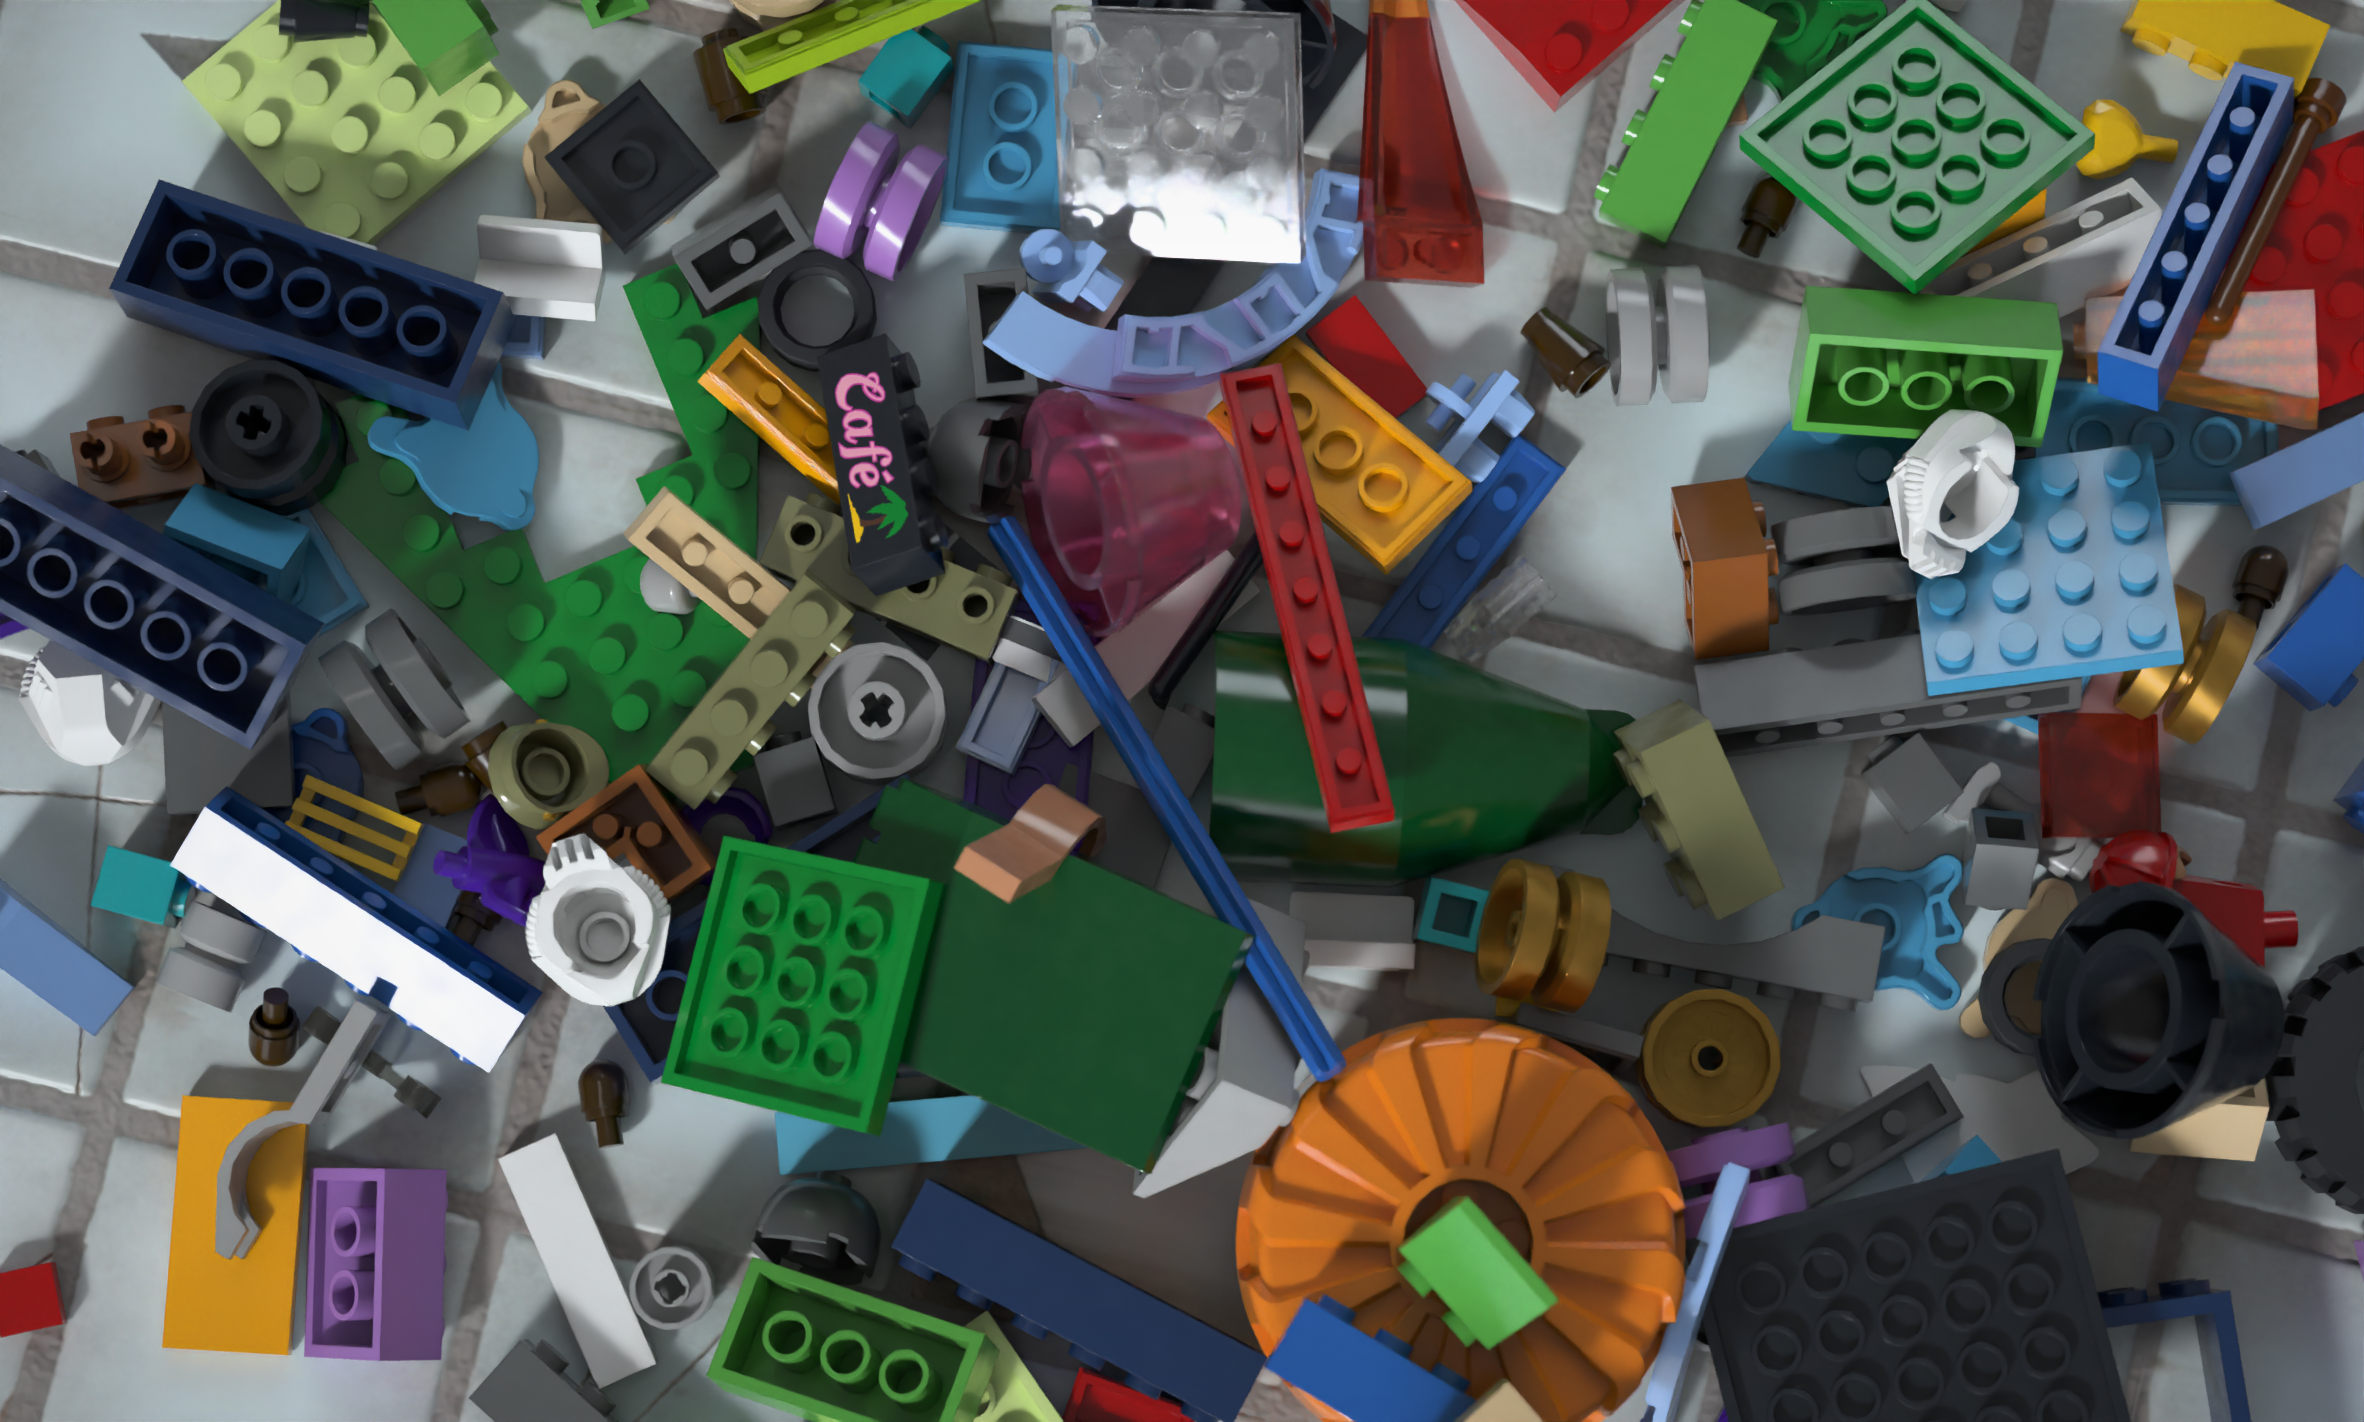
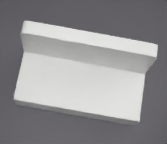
[474,215,605,321]
[1289,891,1415,972]

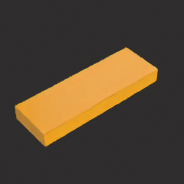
[697,334,841,505]

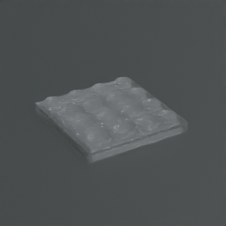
[1051,4,1306,263]

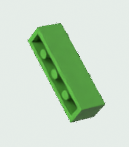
[1594,0,1778,250]

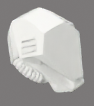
[1887,409,2019,579]
[18,640,161,766]
[525,833,671,1006]

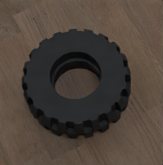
[2264,946,2364,1214]

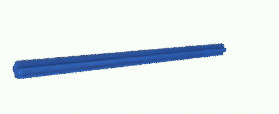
[987,516,1346,1082]

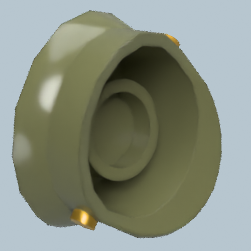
[488,719,609,830]

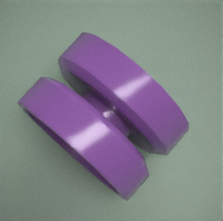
[813,121,949,282]
[1666,1122,1811,1240]

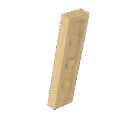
[623,486,853,689]

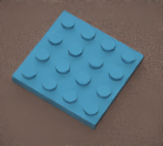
[1915,442,2184,696]

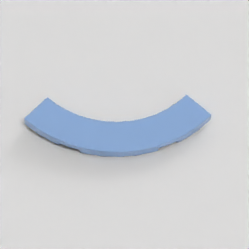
[1112,168,1379,383]
[982,265,1284,398]
[1640,1162,1750,1422]

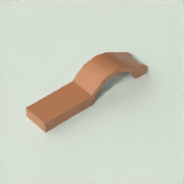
[954,784,1107,903]

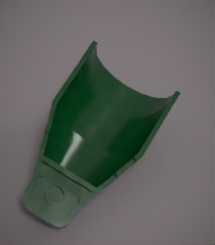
[1209,630,1643,888]

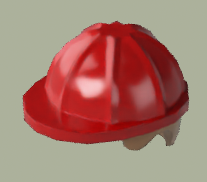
[2089,830,2192,894]

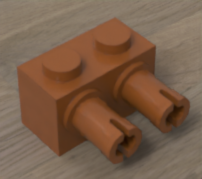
[70,405,216,510]

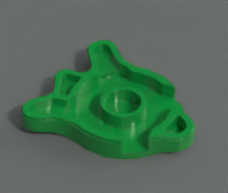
[1737,0,1888,103]

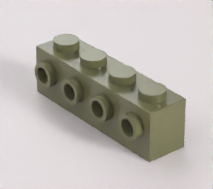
[759,492,1022,666]
[645,569,857,810]

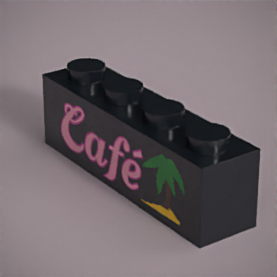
[817,333,948,596]

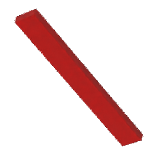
[1219,363,1395,833]

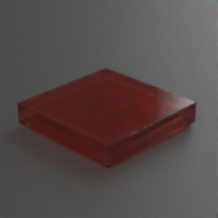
[2038,712,2162,839]

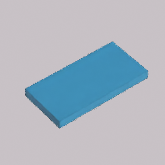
[2034,378,2279,506]

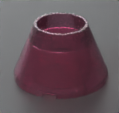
[1021,387,1241,637]

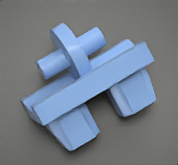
[1019,229,1124,312]
[1425,370,1535,483]

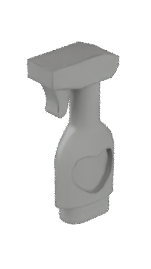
[1942,761,2104,883]

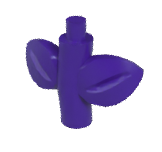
[433,793,546,927]

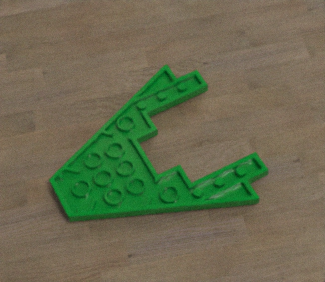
[319,263,761,799]

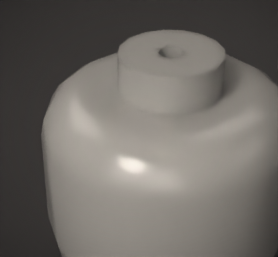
[640,558,701,615]

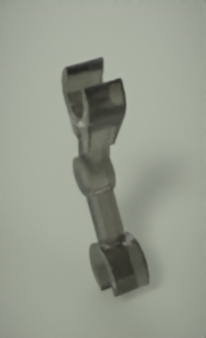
[301,1006,442,1119]

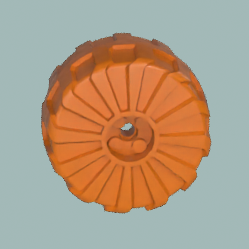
[1235,1018,1686,1422]

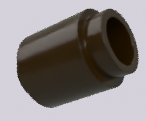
[693,28,768,124]

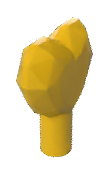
[2076,99,2178,180]

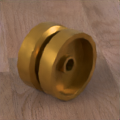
[2113,583,2257,745]
[1475,858,1612,1014]
[1635,989,1781,1128]

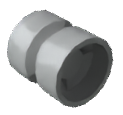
[155,900,267,1012]
[629,1245,717,1330]

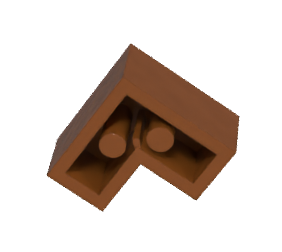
[1671,477,1779,660]
[536,764,717,904]

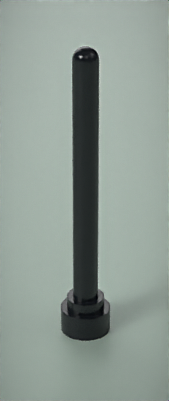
[1148,530,1263,701]

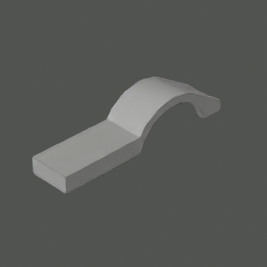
[215,1000,391,1260]

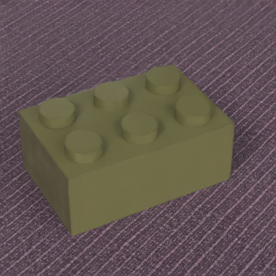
[1612,699,1785,921]

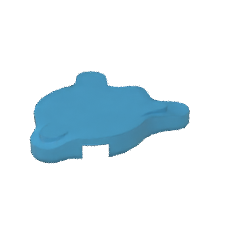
[367,361,539,531]
[1791,853,1964,1011]

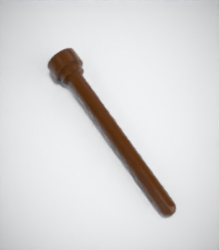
[2205,78,2347,326]

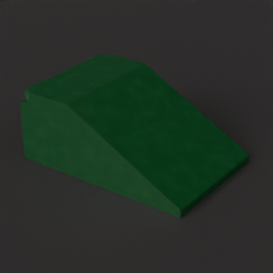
[852,777,1255,1174]

